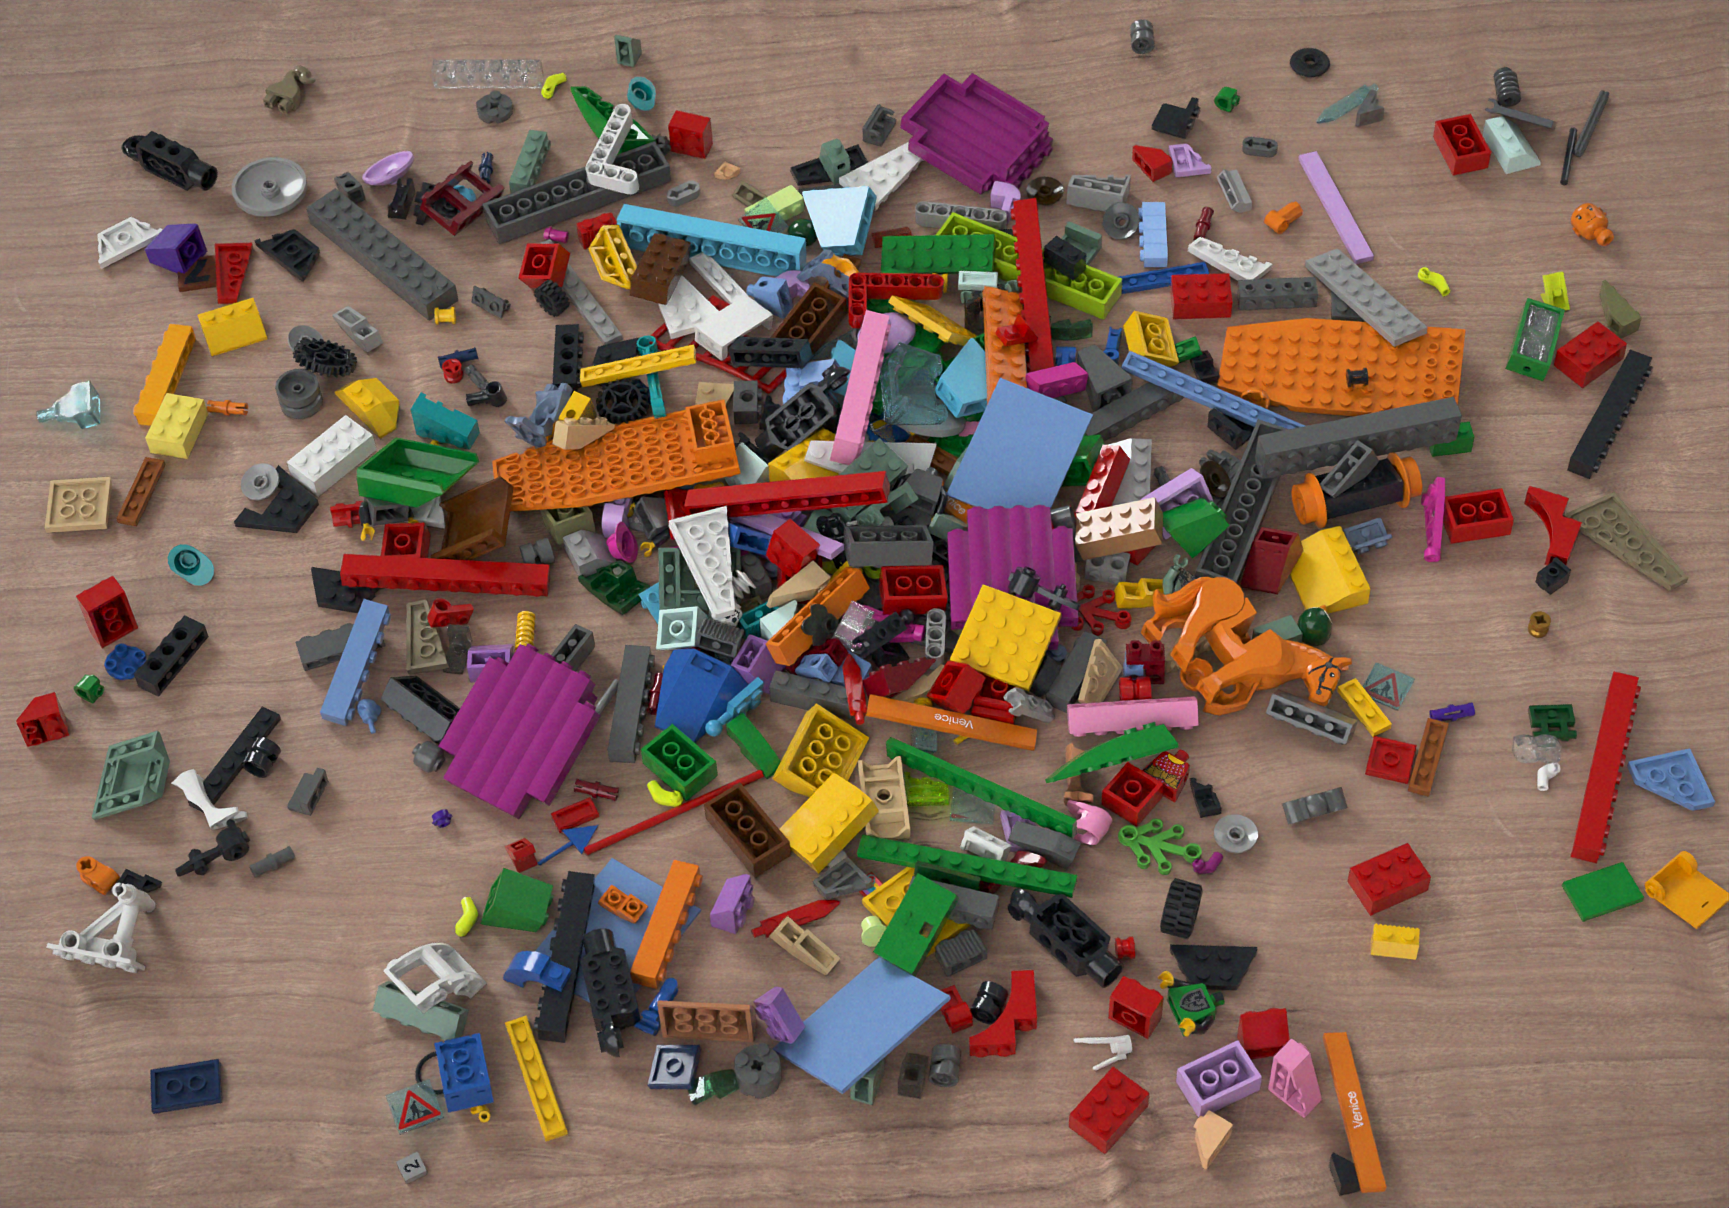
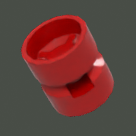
[1119,676,1151,701]

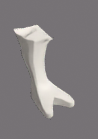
[171,769,248,830]

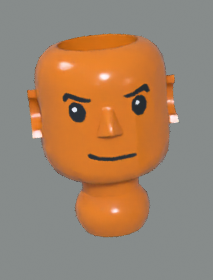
[1570,203,1614,246]

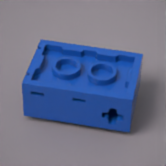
[434,1033,494,1113]

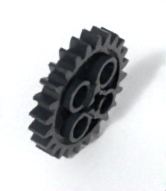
[293,338,357,378]

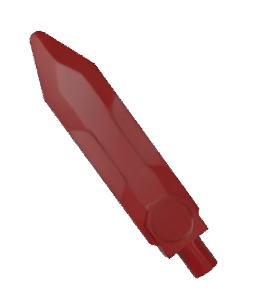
[842,654,867,725]
[751,900,840,938]

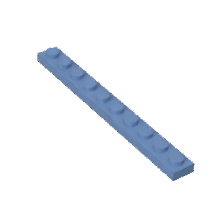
[1121,351,1305,429]

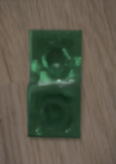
[1051,319,1093,341]
[688,1069,739,1105]

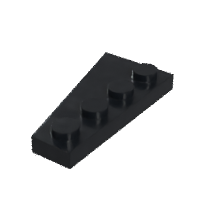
[790,144,868,186]

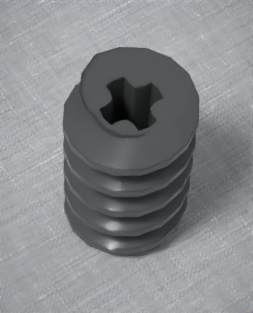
[1493,67,1521,107]

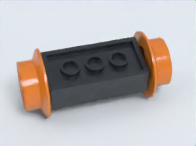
[1291,452,1422,529]

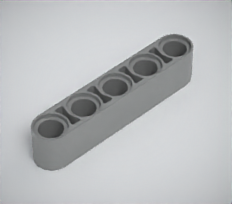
[915,201,1007,229]

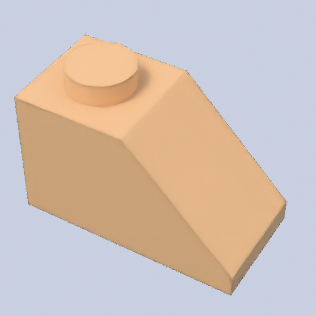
[1194,1110,1233,1170]

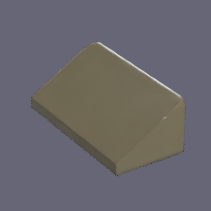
[731,180,768,207]

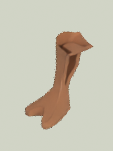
[1064,743,1094,806]

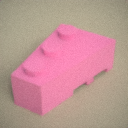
[1268,1039,1322,1118]

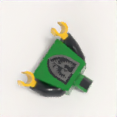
[1158,971,1225,1037]

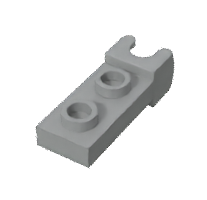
[1003,687,1055,723]

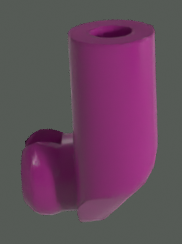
[1192,852,1223,874]

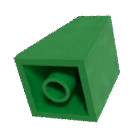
[1061,435,1105,487]
[1163,497,1230,559]
[480,868,554,932]

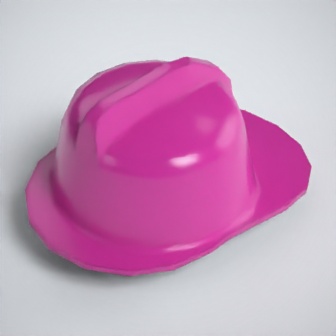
[606,522,638,563]

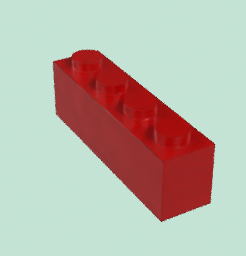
[1076,445,1130,513]

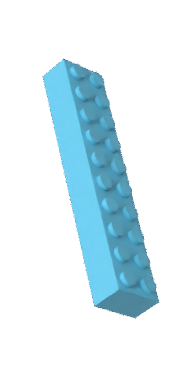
[617,204,807,277]

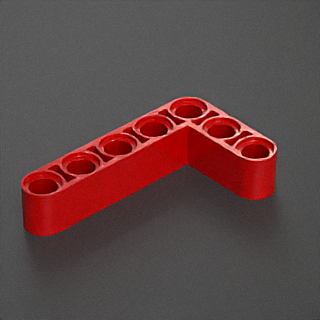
[848,273,944,329]

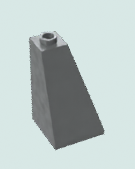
[1077,344,1132,412]

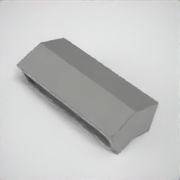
[1217,169,1252,213]

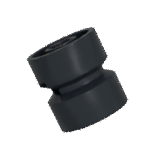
[242,737,281,778]
[970,981,1009,1024]

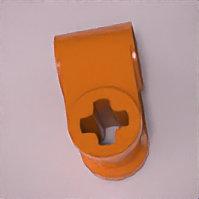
[76,856,120,895]

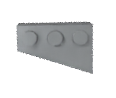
[1066,175,1131,212]

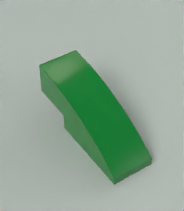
[726,713,781,779]

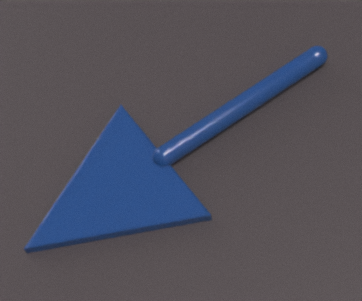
[538,825,598,865]

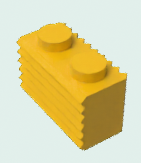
[1370,923,1420,960]

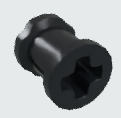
[1346,368,1368,387]

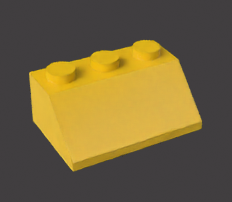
[197,298,267,357]
[1123,311,1179,367]

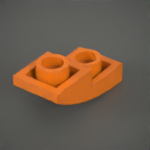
[598,884,648,924]

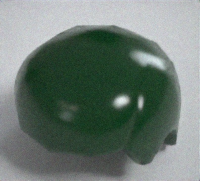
[788,218,818,246]

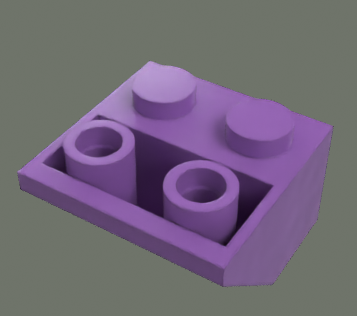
[730,634,786,694]
[467,644,514,683]
[710,874,755,934]
[753,987,805,1043]

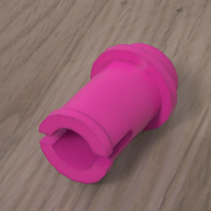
[544,227,569,244]

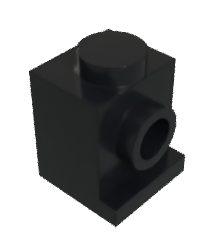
[1535,557,1571,595]

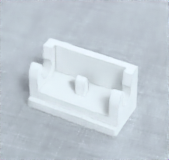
[960,826,1012,861]

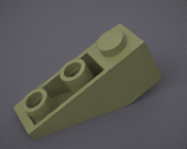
[1599,280,1642,339]

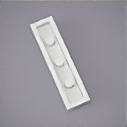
[689,252,748,304]

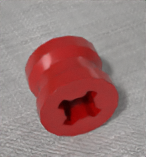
[442,359,463,384]
[1114,936,1135,960]

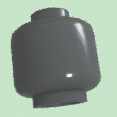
[412,741,445,773]

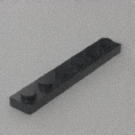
[188,706,281,813]

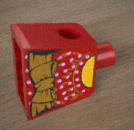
[1142,749,1190,803]

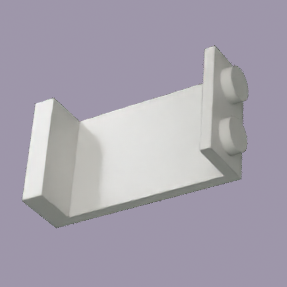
[695,295,773,361]

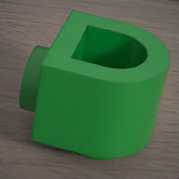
[1214,87,1240,113]
[74,674,104,704]

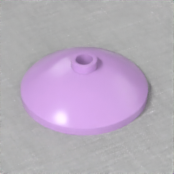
[362,151,414,186]
[858,313,916,353]

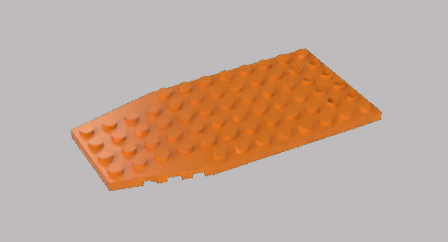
[1217,318,1466,416]
[492,399,741,512]

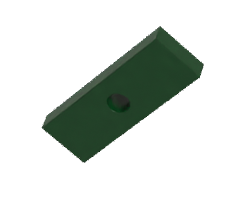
[914,860,981,891]

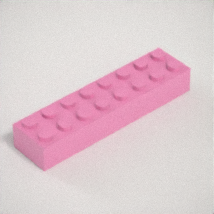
[830,310,891,465]

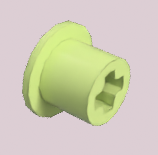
[861,916,887,947]

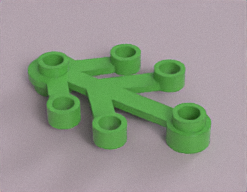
[1118,818,1202,875]

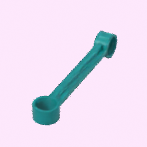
[637,335,666,419]

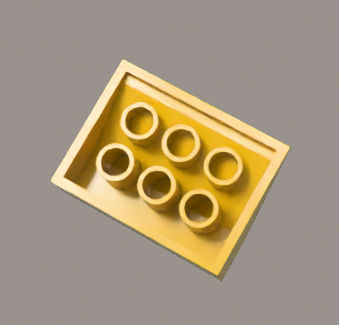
[768,428,839,482]
[1289,526,1371,614]
[772,703,869,798]
[779,773,879,874]

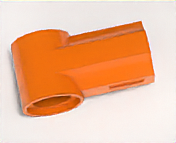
[1264,201,1303,234]

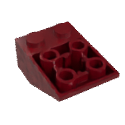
[1240,527,1304,595]
[862,657,936,700]

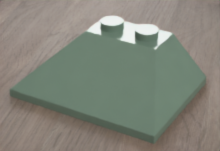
[658,548,741,610]
[92,731,170,820]

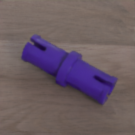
[1429,702,1475,722]

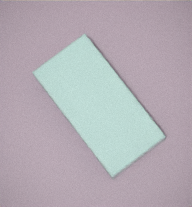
[958,271,998,291]

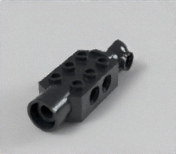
[121,131,218,191]
[755,364,851,460]
[1007,888,1124,988]
[580,928,641,1057]

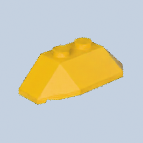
[588,225,637,289]
[335,378,400,439]

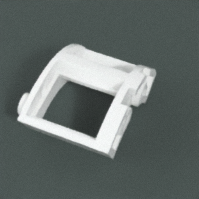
[383,943,487,1014]

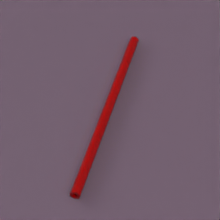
[583,770,764,856]

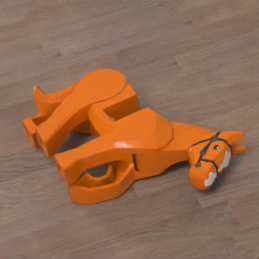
[1141,577,1352,716]

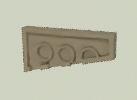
[406,599,449,675]

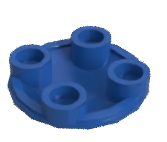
[104,643,147,680]

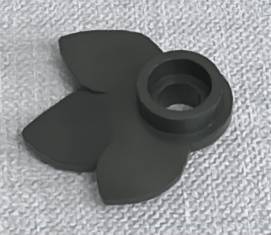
[801,604,838,646]

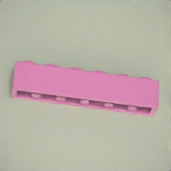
[1067,696,1198,737]

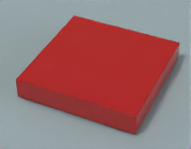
[1365,736,1417,784]

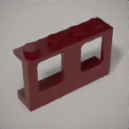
[420,161,505,236]

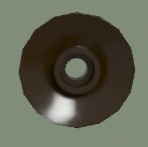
[1026,176,1064,205]
[1200,461,1231,498]

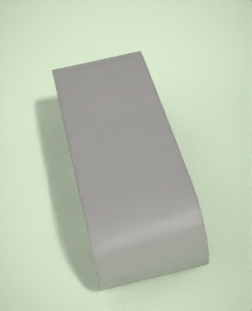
[925,608,946,670]

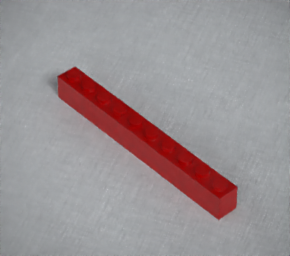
[1010,198,1055,373]
[684,471,890,518]
[340,554,550,597]
[1570,671,1641,864]

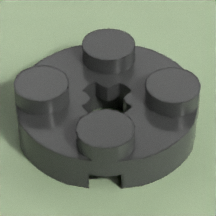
[476,90,513,124]

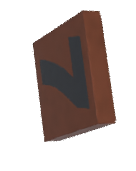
[178,255,217,292]

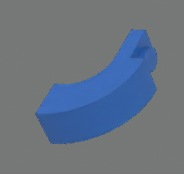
[503,951,572,991]

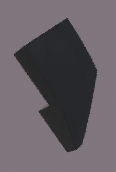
[759,395,781,430]
[1190,778,1221,818]
[116,869,162,893]

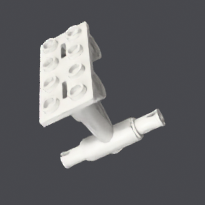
[46,883,156,973]

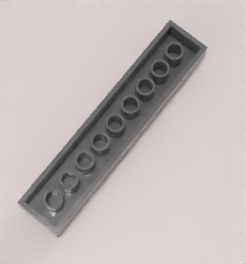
[482,141,671,244]
[306,188,458,321]
[1255,397,1462,479]
[1195,419,1289,584]

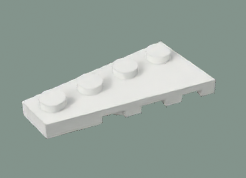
[1188,237,1272,280]

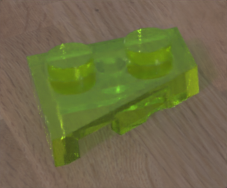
[903,772,950,807]

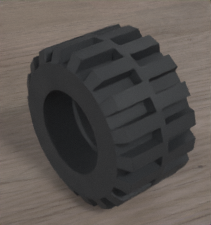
[1160,878,1203,939]

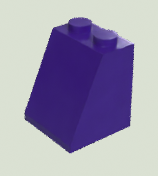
[144,223,208,274]

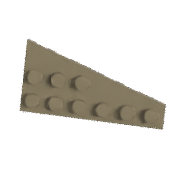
[1563,492,1688,591]

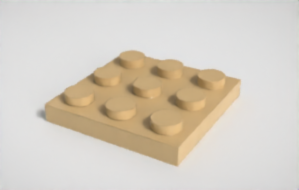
[45,477,112,533]

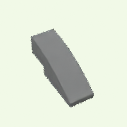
[332,306,383,353]

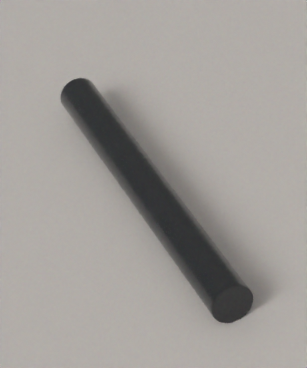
[1560,128,1577,185]

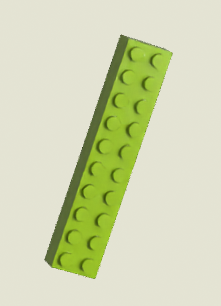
[936,212,1122,320]

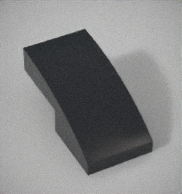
[1189,350,1220,384]

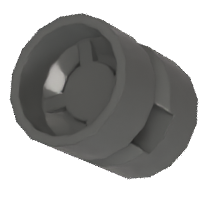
[1130,19,1155,54]
[519,538,555,564]
[929,1044,961,1087]

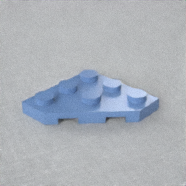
[1627,748,1715,811]

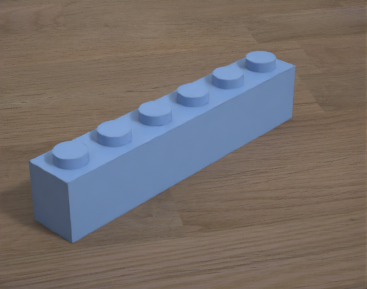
[320,599,391,726]

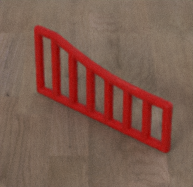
[649,322,786,394]

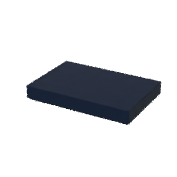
[150,1059,222,1114]

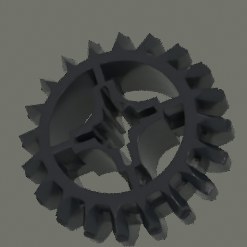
[596,378,649,424]

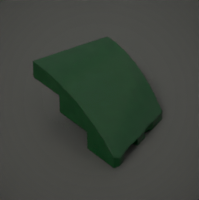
[578,560,651,615]

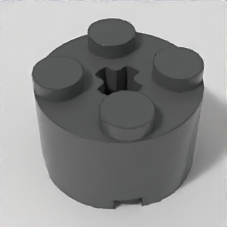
[734,1043,782,1099]

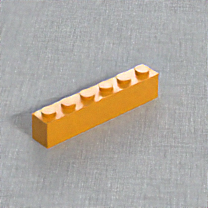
[134,324,196,426]

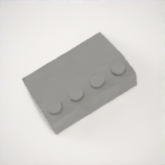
[1108,438,1152,506]

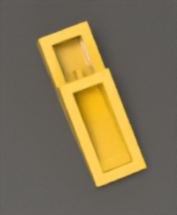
[1114,578,1165,609]

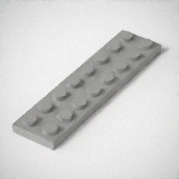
[1305,248,1427,347]

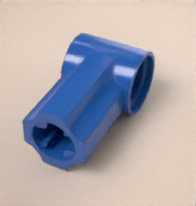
[1056,346,1076,366]

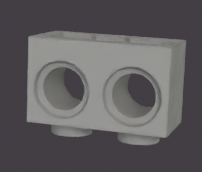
[1085,552,1131,585]

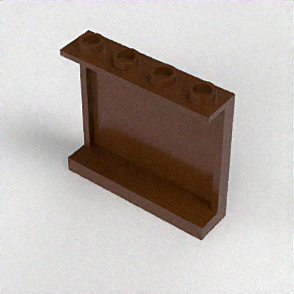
[430,476,514,560]

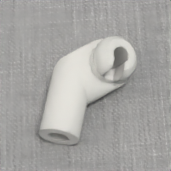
[1537,762,1561,791]

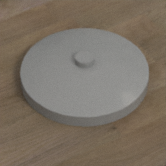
[232,157,307,216]
[887,394,966,437]

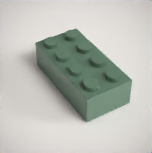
[830,438,908,524]

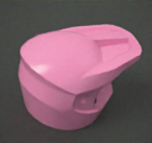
[1067,800,1112,845]

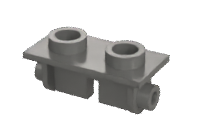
[471,286,511,318]

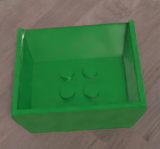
[357,437,480,508]

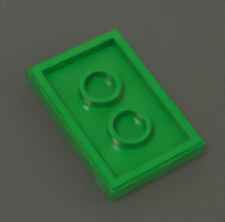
[1562,862,1644,922]

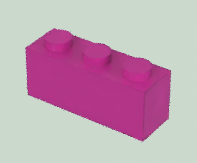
[1025,362,1088,398]

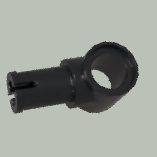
[466,381,507,407]

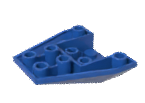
[655,649,749,743]

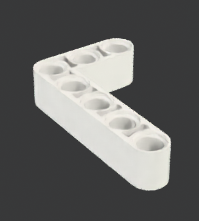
[585,104,639,194]

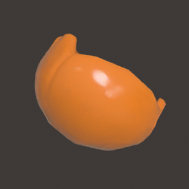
[1241,387,1270,410]
[1180,658,1214,692]

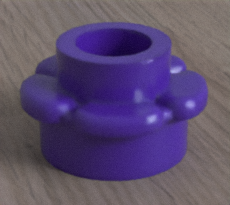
[432,809,453,828]

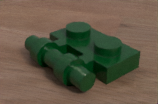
[1528,704,1577,742]

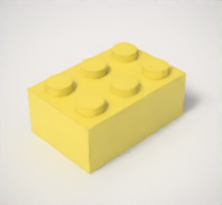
[145,393,208,459]

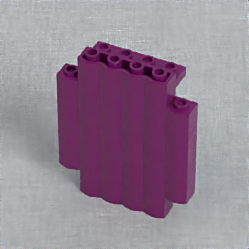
[900,73,1053,195]
[947,505,1078,650]
[438,644,600,819]

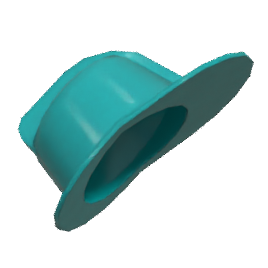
[627,76,656,111]
[167,544,214,586]

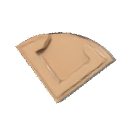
[715,162,741,179]

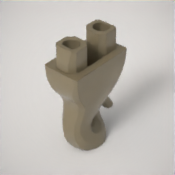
[263,66,316,114]

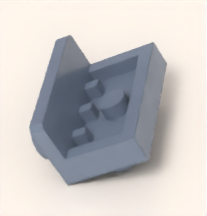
[1343,517,1393,555]

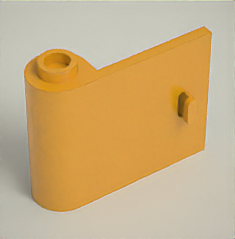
[1645,851,1729,929]

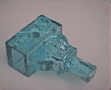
[36,380,100,429]

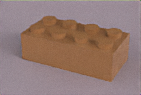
[1075,497,1163,560]

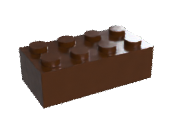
[630,233,691,306]
[770,282,848,362]
[704,782,791,878]

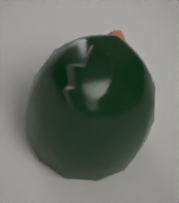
[1297,605,1333,647]

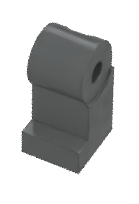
[334,172,366,204]

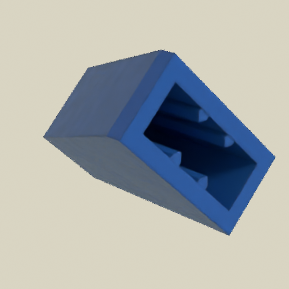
[728,521,772,556]

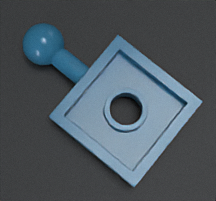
[705,677,764,737]

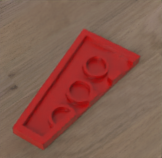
[215,243,253,304]

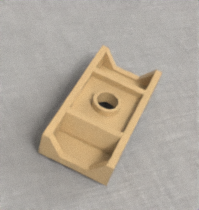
[858,756,911,840]

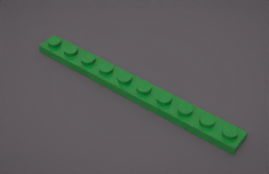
[886,737,1077,838]
[857,835,1077,898]

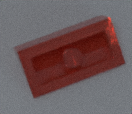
[871,227,912,248]

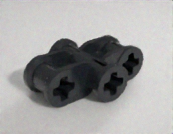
[816,512,847,569]

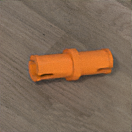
[206,400,248,416]

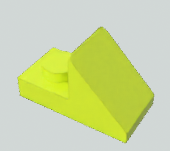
[1540,271,1570,311]

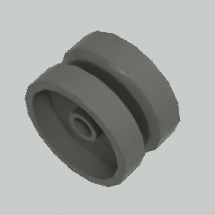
[275,369,323,419]

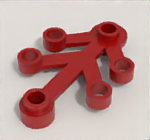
[1071,584,1132,636]

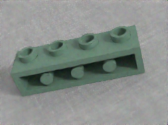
[509,130,551,193]
[373,981,469,1040]

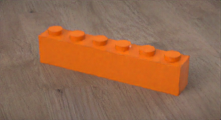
[765,567,870,666]
[630,860,703,989]

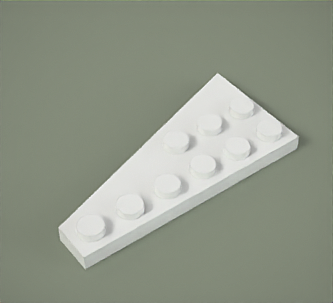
[839,142,924,211]
[658,276,719,339]
[804,441,937,491]
[668,506,735,620]

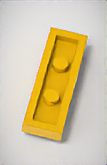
[1337,678,1392,737]

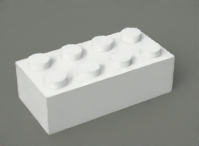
[287,415,376,497]

